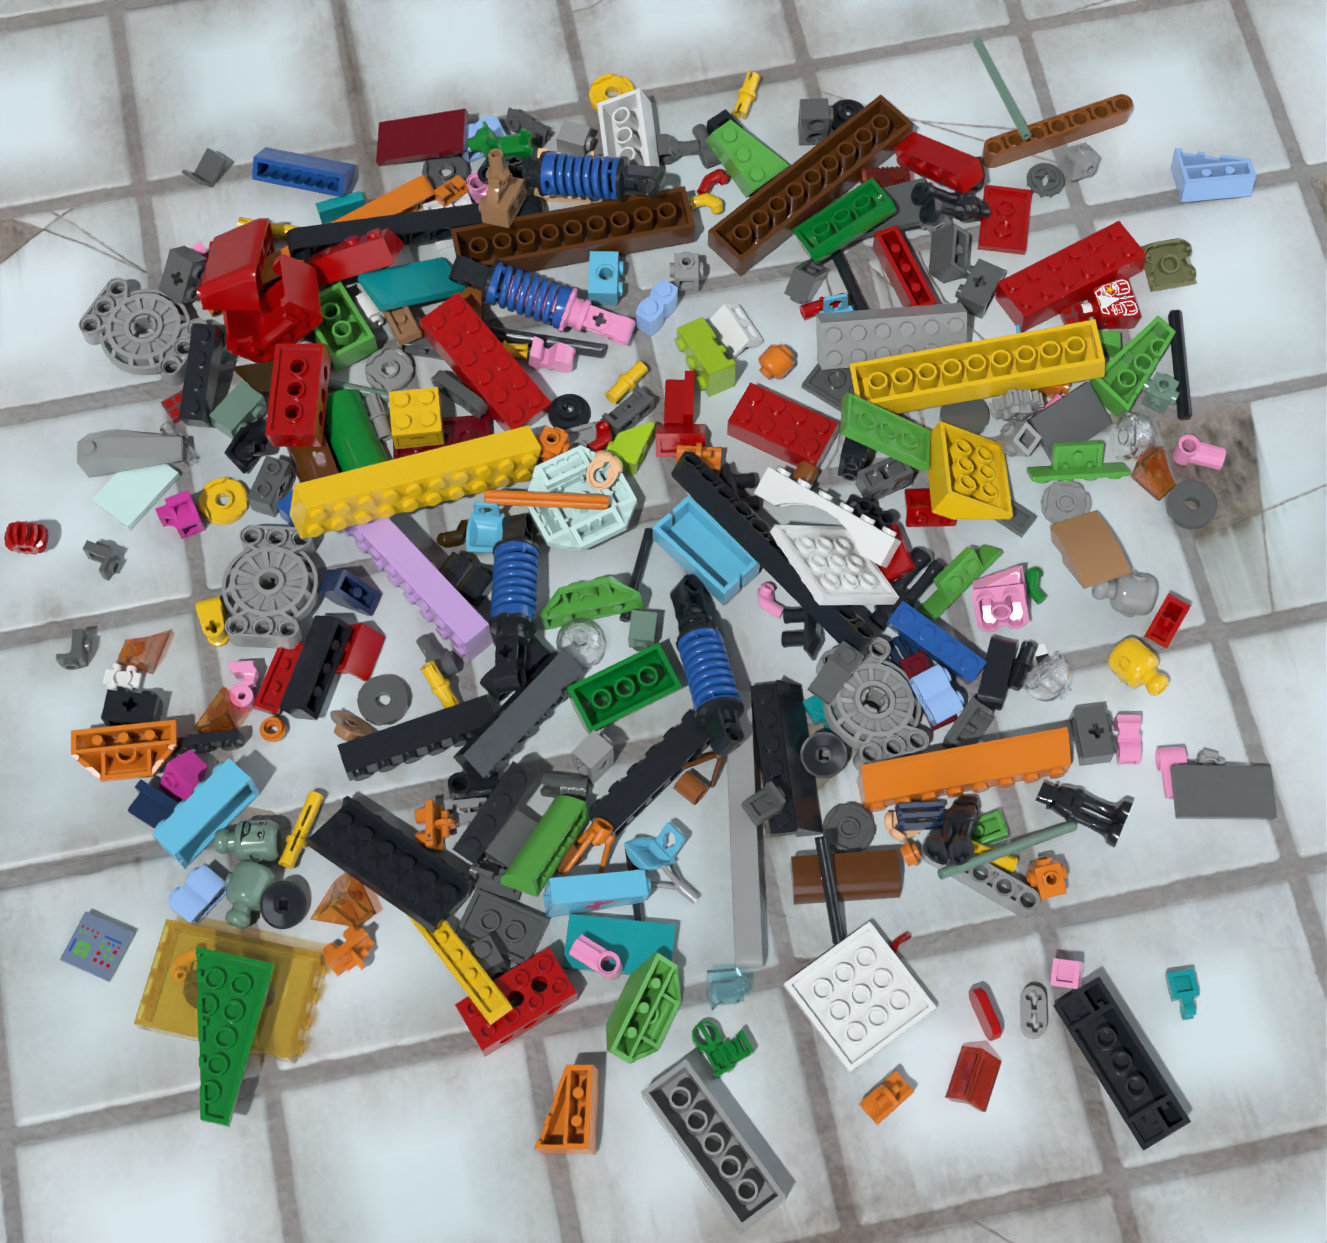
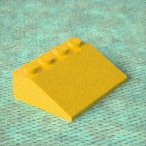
[928,421,1013,520]

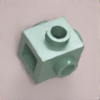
[1141,372,1180,415]

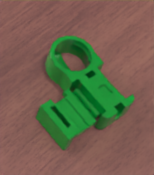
[692,1021,754,1079]

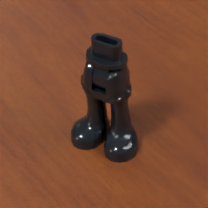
[911,182,990,224]
[869,547,944,630]
[1035,782,1133,848]
[923,796,979,866]

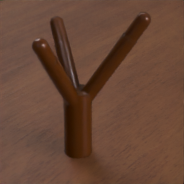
[682,744,740,788]

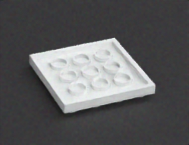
[770,525,899,605]
[783,921,937,1074]

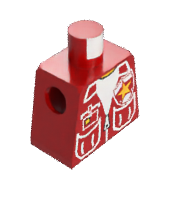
[1078,277,1141,329]

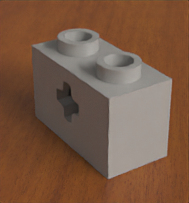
[572,730,614,785]

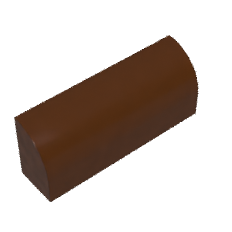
[286,433,339,483]
[790,849,900,905]

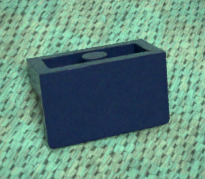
[128,779,178,829]

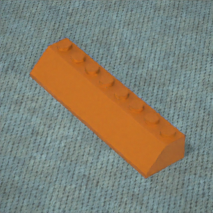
[857,727,1071,812]

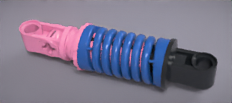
[448,255,636,346]

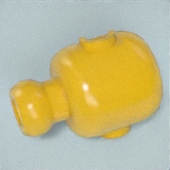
[1107,637,1169,697]

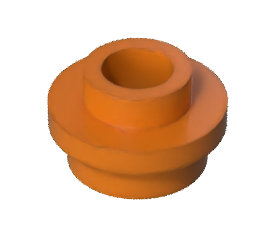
[260,717,286,742]
[900,841,922,867]

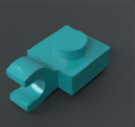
[802,695,836,735]
[1165,969,1200,1020]

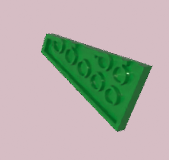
[196,947,276,1127]

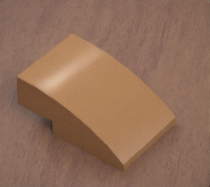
[1050,510,1131,589]

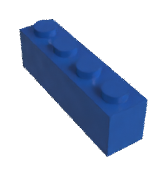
[885,601,987,685]

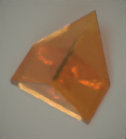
[1131,446,1176,501]
[116,629,172,674]
[193,686,238,734]
[310,872,377,927]

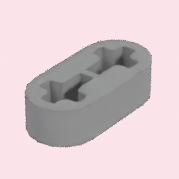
[444,797,487,826]
[1020,985,1047,1039]

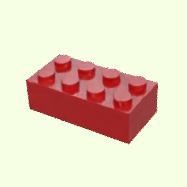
[727,382,839,469]

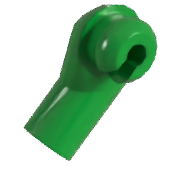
[1024,567,1047,605]

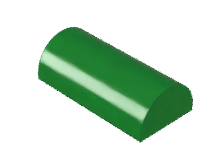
[792,177,897,265]
[323,389,389,473]
[566,642,682,734]

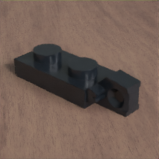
[171,730,245,756]

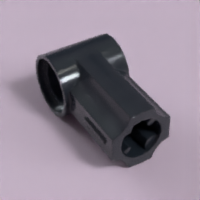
[448,772,499,801]

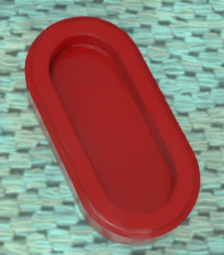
[969,987,1002,1041]

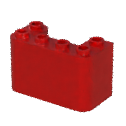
[223,253,323,363]

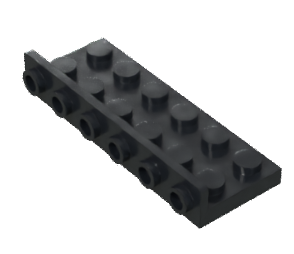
[307,796,472,933]

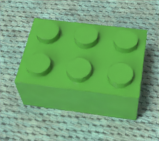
[311,282,378,373]

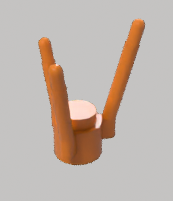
[562,818,615,876]

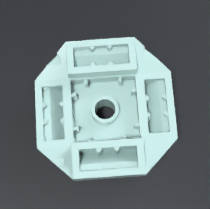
[526,445,637,552]

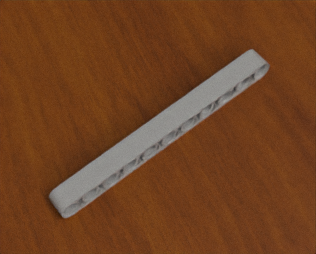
[727,691,763,969]

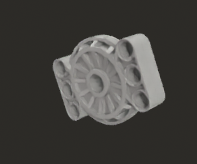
[79,277,207,386]
[222,525,320,649]
[816,637,929,771]

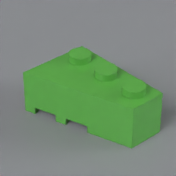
[705,120,790,197]

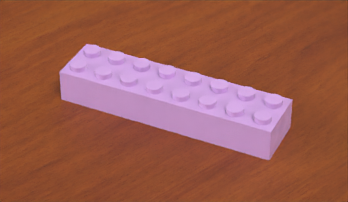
[342,518,493,662]

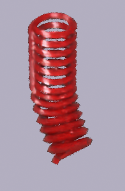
[890,932,911,953]

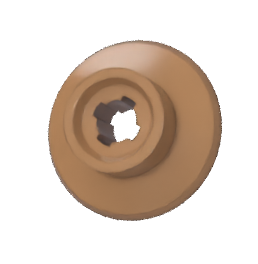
[330,710,373,741]

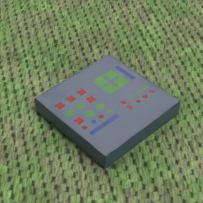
[60,911,134,982]

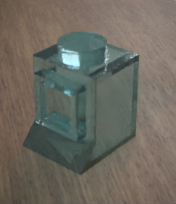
[706,968,748,1010]

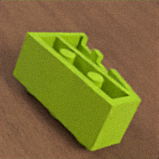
[674,317,736,397]

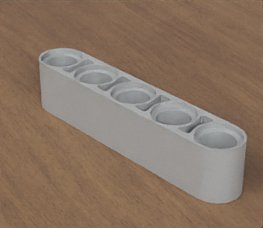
[920,834,1040,918]

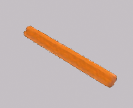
[484,490,609,510]

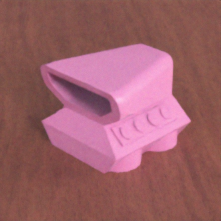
[972,565,1030,632]

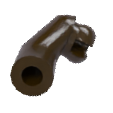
[437,520,468,548]

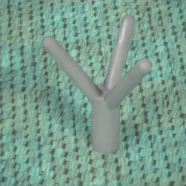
[651,864,699,904]

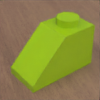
[606,422,655,475]

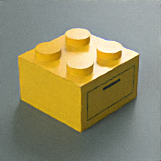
[389,387,444,449]

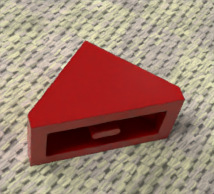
[1144,593,1192,649]

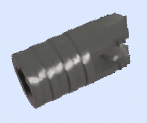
[540,774,589,801]

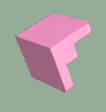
[1050,958,1084,989]

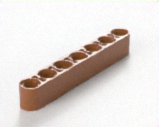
[981,94,1133,168]

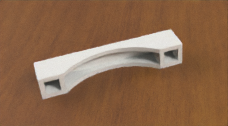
[754,466,902,568]

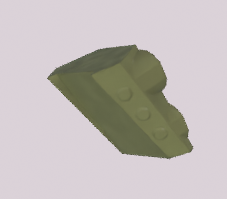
[1141,238,1197,292]

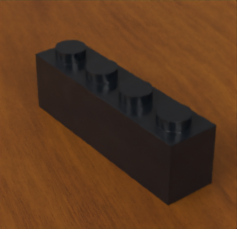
[179,323,225,428]
[279,615,353,720]
[452,761,536,865]

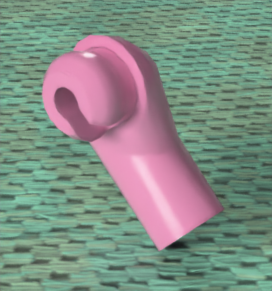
[757,582,785,619]

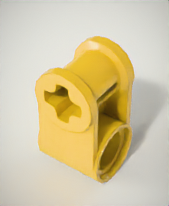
[195,595,229,647]

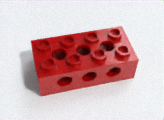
[265,343,331,447]
[455,947,578,1057]

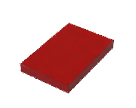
[977,185,1032,255]

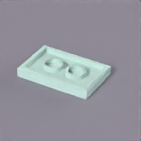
[92,464,180,530]

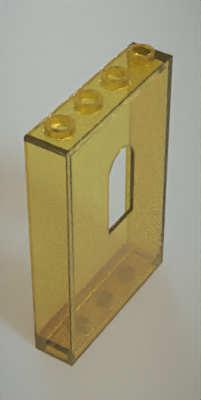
[134,919,328,1064]

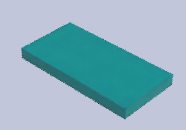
[358,257,466,312]
[563,914,676,975]

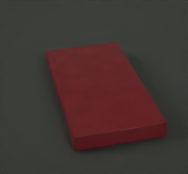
[376,108,468,166]
[393,414,492,459]

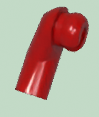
[697,169,729,195]
[586,420,612,452]

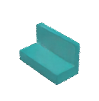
[315,191,365,224]

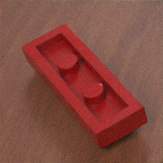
[253,643,304,717]

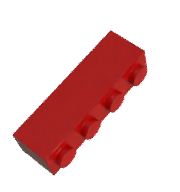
[894,131,984,194]
[873,225,937,307]

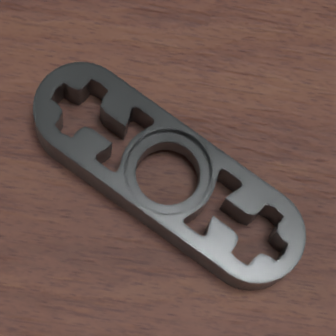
[430,370,489,418]

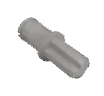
[365,393,392,442]

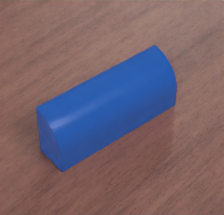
[252,147,355,197]

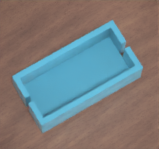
[652,495,760,606]
[152,758,260,869]

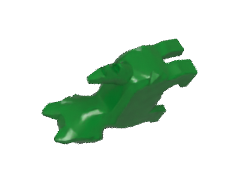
[467,121,534,158]

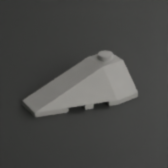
[77,429,183,478]

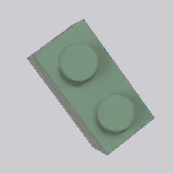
[209,380,268,439]

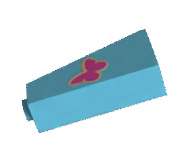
[543,869,651,918]

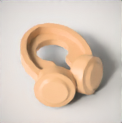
[586,450,623,490]
[884,810,926,843]

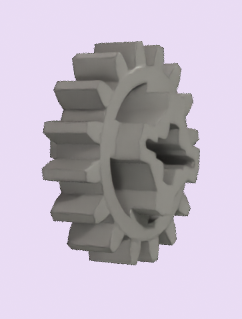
[989,389,1044,421]

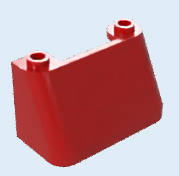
[196,218,275,311]

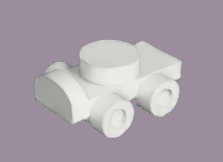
[103,664,142,691]

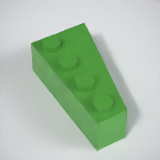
[1089,315,1176,421]

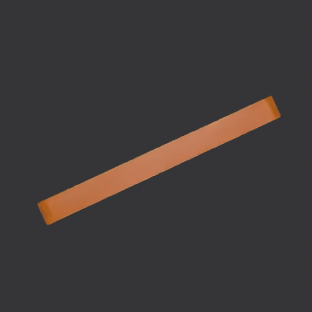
[208,175,436,317]

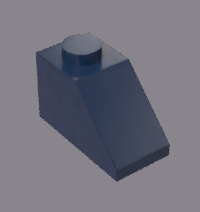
[318,569,381,616]

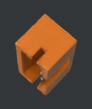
[434,175,469,208]

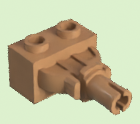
[478,149,527,228]

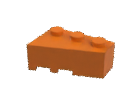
[534,1065,600,1155]

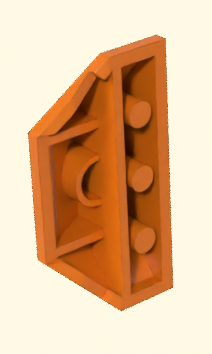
[71,720,177,782]

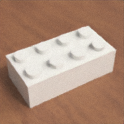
[597,88,660,183]

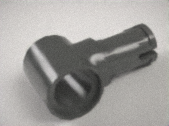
[692,124,720,168]
[655,134,699,165]
[416,634,458,679]

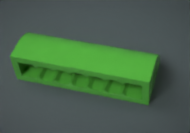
[500,795,589,897]

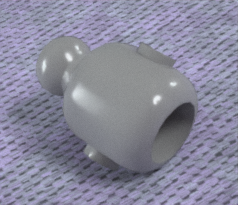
[1092,571,1157,617]

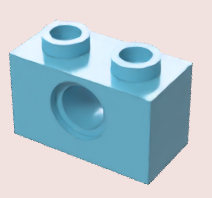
[588,251,623,306]

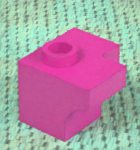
[155,490,205,539]
[159,750,208,803]

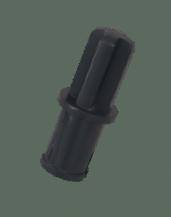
[1007,641,1038,691]

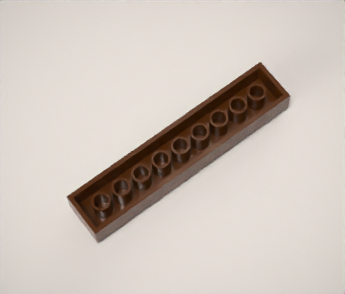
[708,95,914,276]
[451,186,695,275]

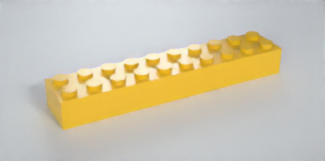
[850,319,1105,414]
[290,425,541,539]

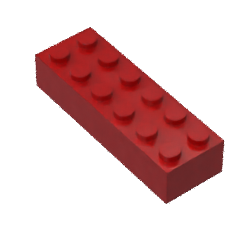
[995,221,1146,333]
[419,292,552,431]

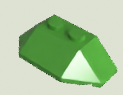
[540,576,645,630]
[606,952,681,1064]

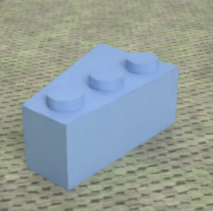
[1171,148,1256,203]

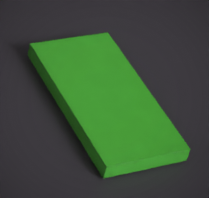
[840,392,931,472]

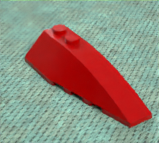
[268,228,404,290]

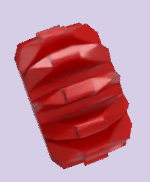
[4,521,49,555]

